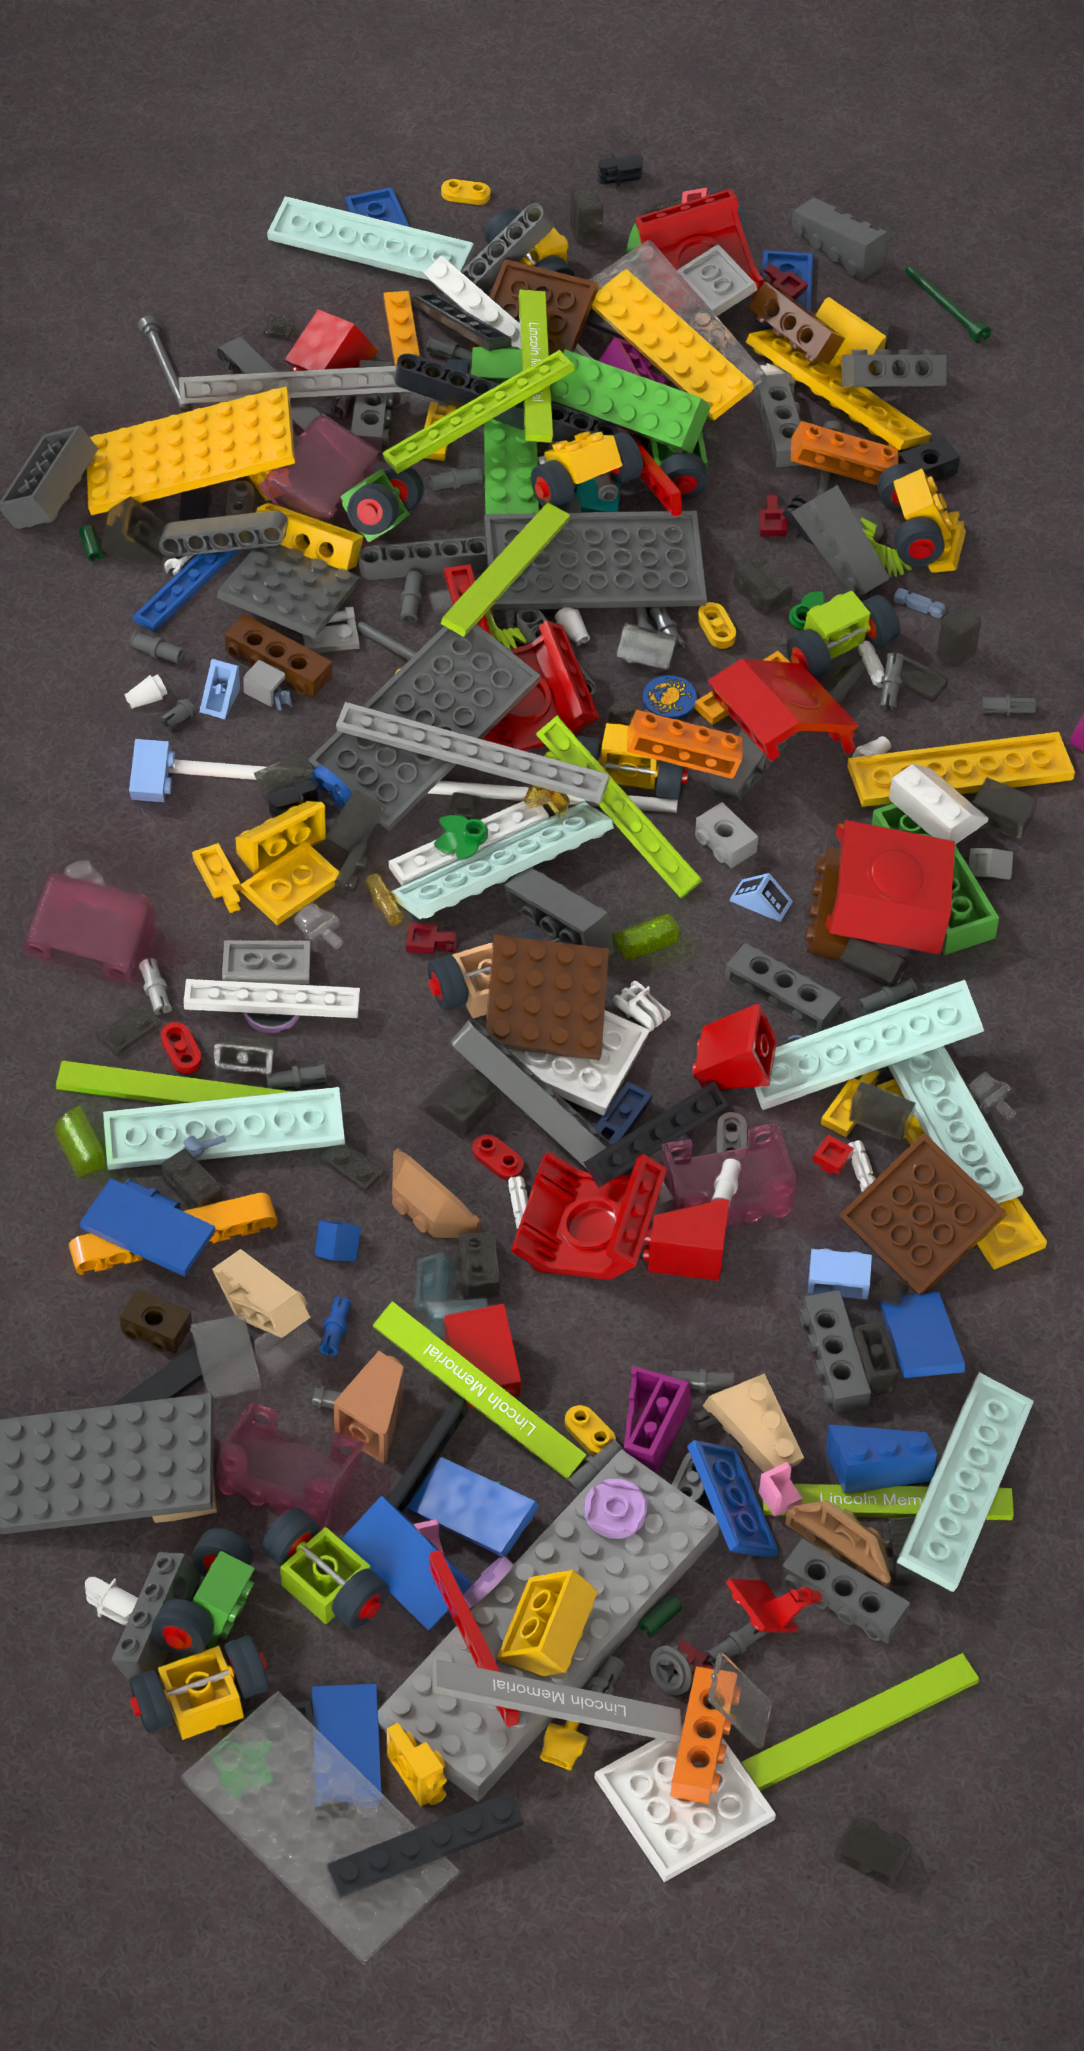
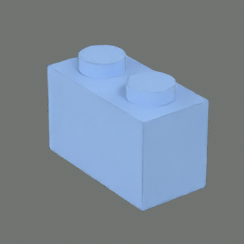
[129,739,175,802]
[807,1249,872,1300]

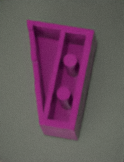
[599,337,668,385]
[624,1366,692,1475]

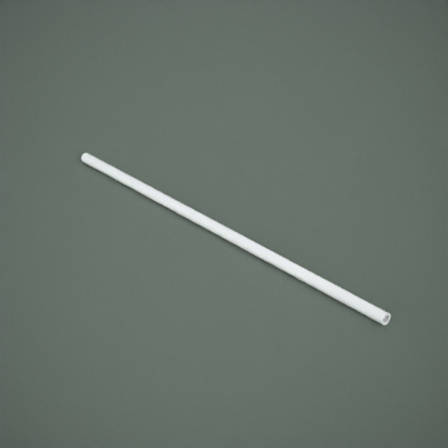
[169,760,678,813]

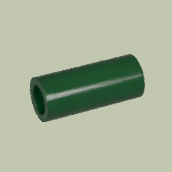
[79,525,103,562]
[638,1595,683,1637]

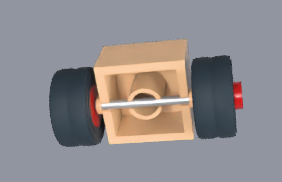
[428,929,543,1018]

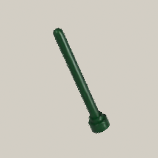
[905,265,991,344]

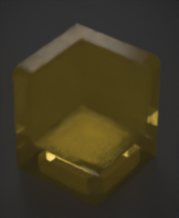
[524,784,570,818]

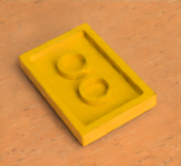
[240,841,342,926]

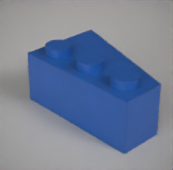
[826,1425,937,1494]

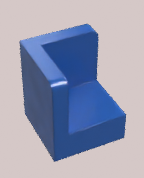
[315,1220,361,1262]

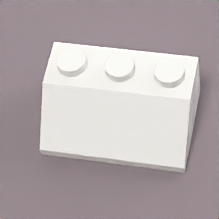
[889,764,988,845]

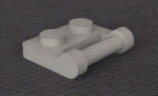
[302,607,360,653]

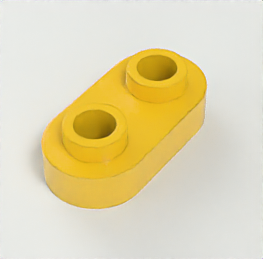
[441,179,491,205]
[698,602,736,649]
[565,1405,616,1456]

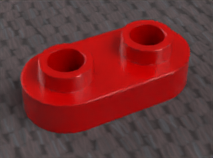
[161,1022,202,1074]
[472,1134,524,1181]

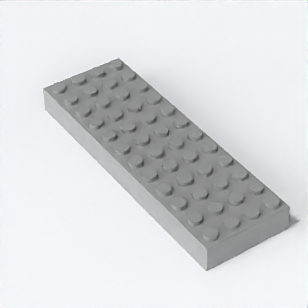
[378,1449,719,1802]

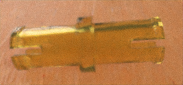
[364,874,404,926]

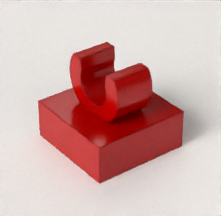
[813,1135,854,1175]

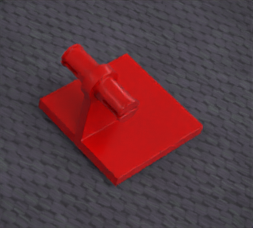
[726,1579,822,1633]

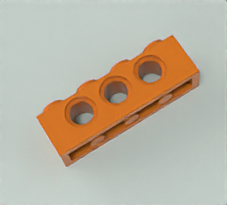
[670,1666,739,1804]

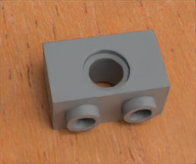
[695,802,758,868]

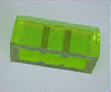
[612,913,679,962]
[54,1105,105,1178]

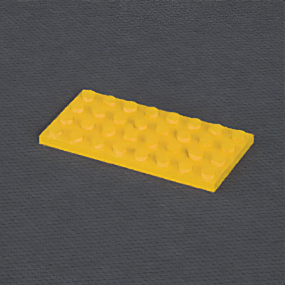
[87,386,295,515]

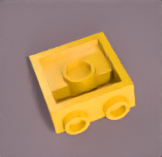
[387,1722,447,1807]

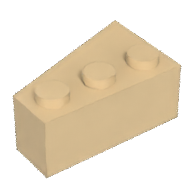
[212,1249,310,1338]
[703,1374,804,1473]

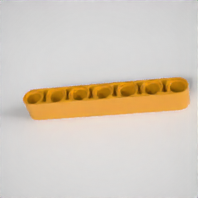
[69,1193,278,1275]

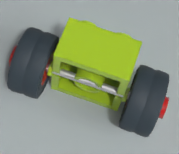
[786,590,900,679]
[262,1508,389,1629]

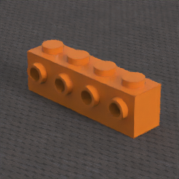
[791,421,898,485]
[627,710,742,779]

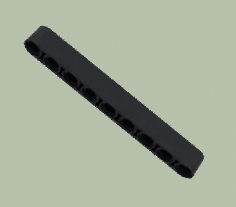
[394,353,618,442]

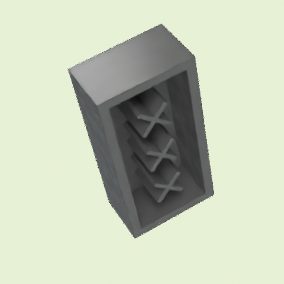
[0,425,99,529]

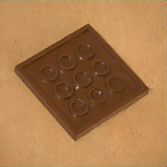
[469,259,599,356]
[485,934,609,1060]
[839,1133,1008,1295]

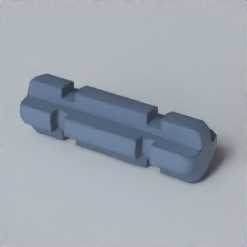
[894,588,946,618]

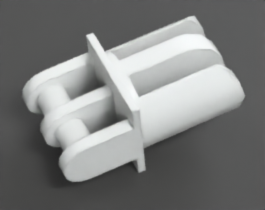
[613,981,671,1032]
[85,1577,138,1626]

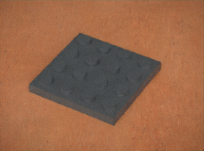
[217,544,360,639]

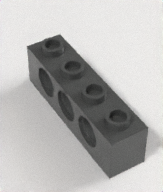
[842,350,947,387]
[351,360,394,453]
[754,373,804,468]
[724,943,841,1033]
[799,1290,871,1413]
[780,1538,910,1644]
[111,1552,202,1680]

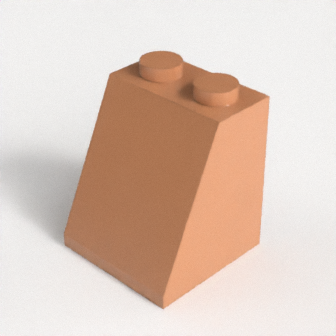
[334,1351,404,1464]

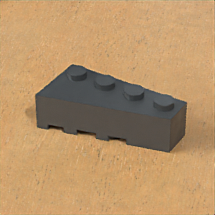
[791,197,887,281]
[791,485,890,597]
[709,728,797,803]
[505,867,615,956]

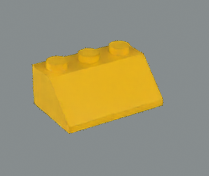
[811,297,886,374]
[236,801,326,875]
[497,1570,598,1676]

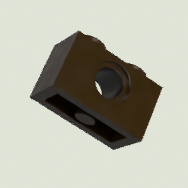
[120,1289,192,1354]

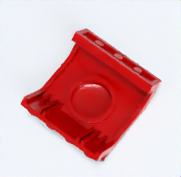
[635,189,764,317]
[482,621,599,751]
[707,659,859,762]
[825,820,955,954]
[511,1152,667,1280]

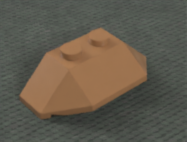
[392,1148,481,1238]
[785,1501,891,1589]

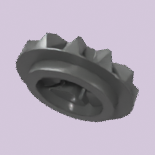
[650,1644,694,1695]

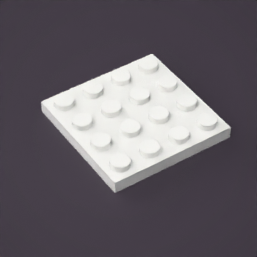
[508,1011,650,1116]
[594,1724,776,1882]

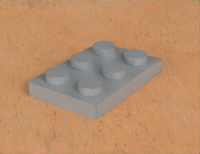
[676,244,758,317]
[222,940,311,985]

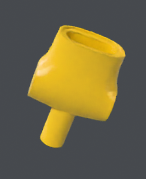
[540,1720,588,1770]

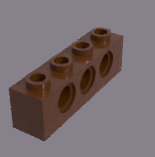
[749,281,846,365]
[225,614,333,698]

